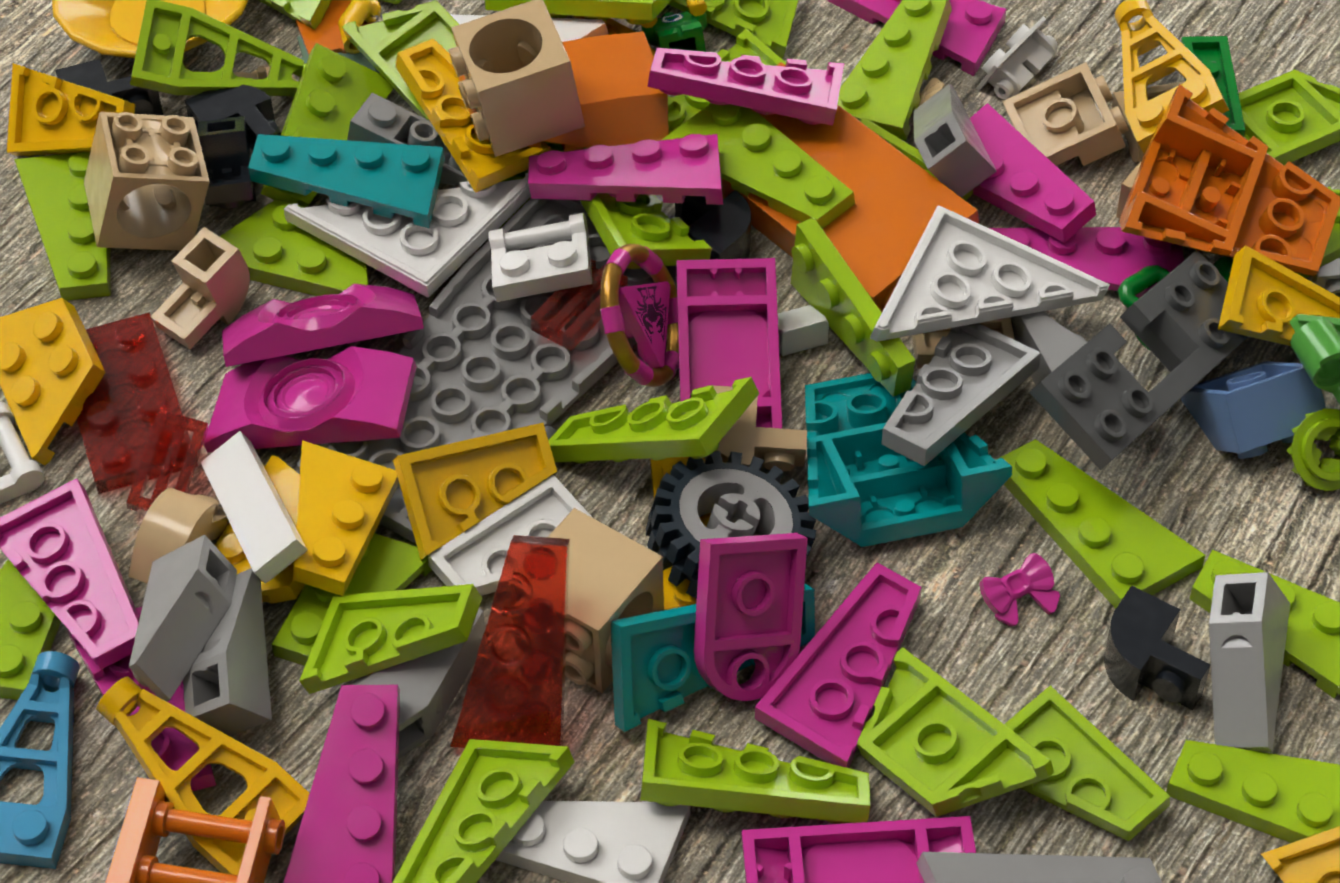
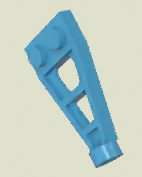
[0,651,80,869]

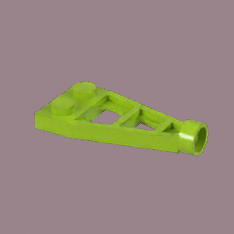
[130,0,306,97]

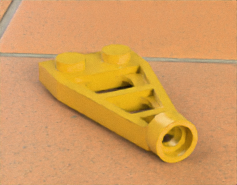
[1115,0,1229,153]
[96,676,310,875]

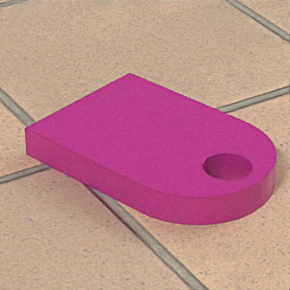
[694,533,808,701]

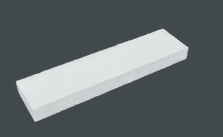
[200,431,307,583]

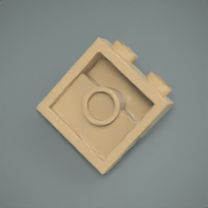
[1002,62,1129,166]

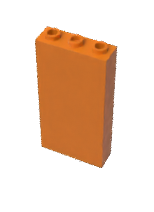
[722,62,979,312]

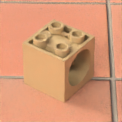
[448,0,585,157]
[84,112,210,251]
[509,508,664,693]

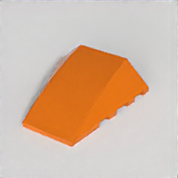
[459,32,669,152]
[1119,84,1340,276]

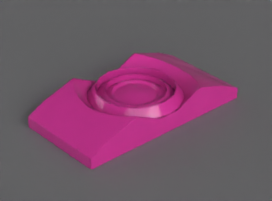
[677,258,782,429]
[222,283,424,367]
[204,346,417,453]
[741,816,976,883]

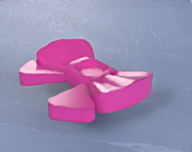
[979,553,1060,627]

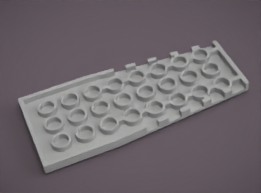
[297,198,677,544]

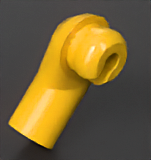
[338,0,381,54]

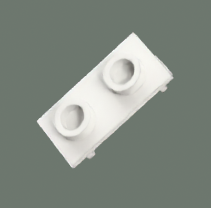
[976,16,1058,99]

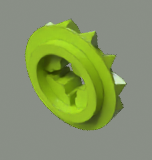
[1286,408,1340,491]

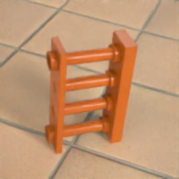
[105,777,285,883]

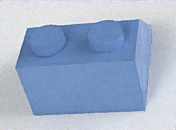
[1181,361,1326,459]

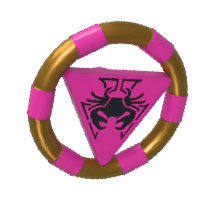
[600,244,679,387]

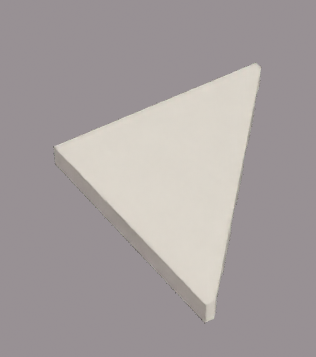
[284,173,531,298]
[870,205,1110,342]

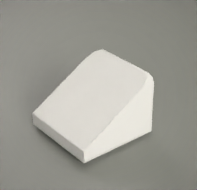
[778,305,829,356]

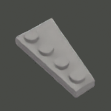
[881,323,1041,466]
[916,852,1162,883]

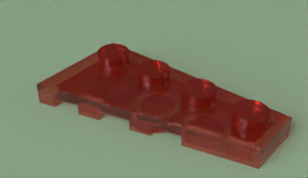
[450,535,570,748]

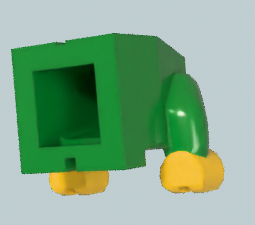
[641,0,707,52]

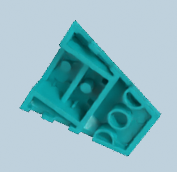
[805,373,1012,547]

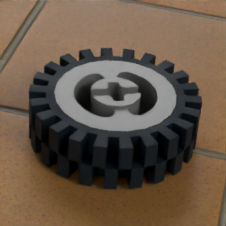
[646,451,816,599]

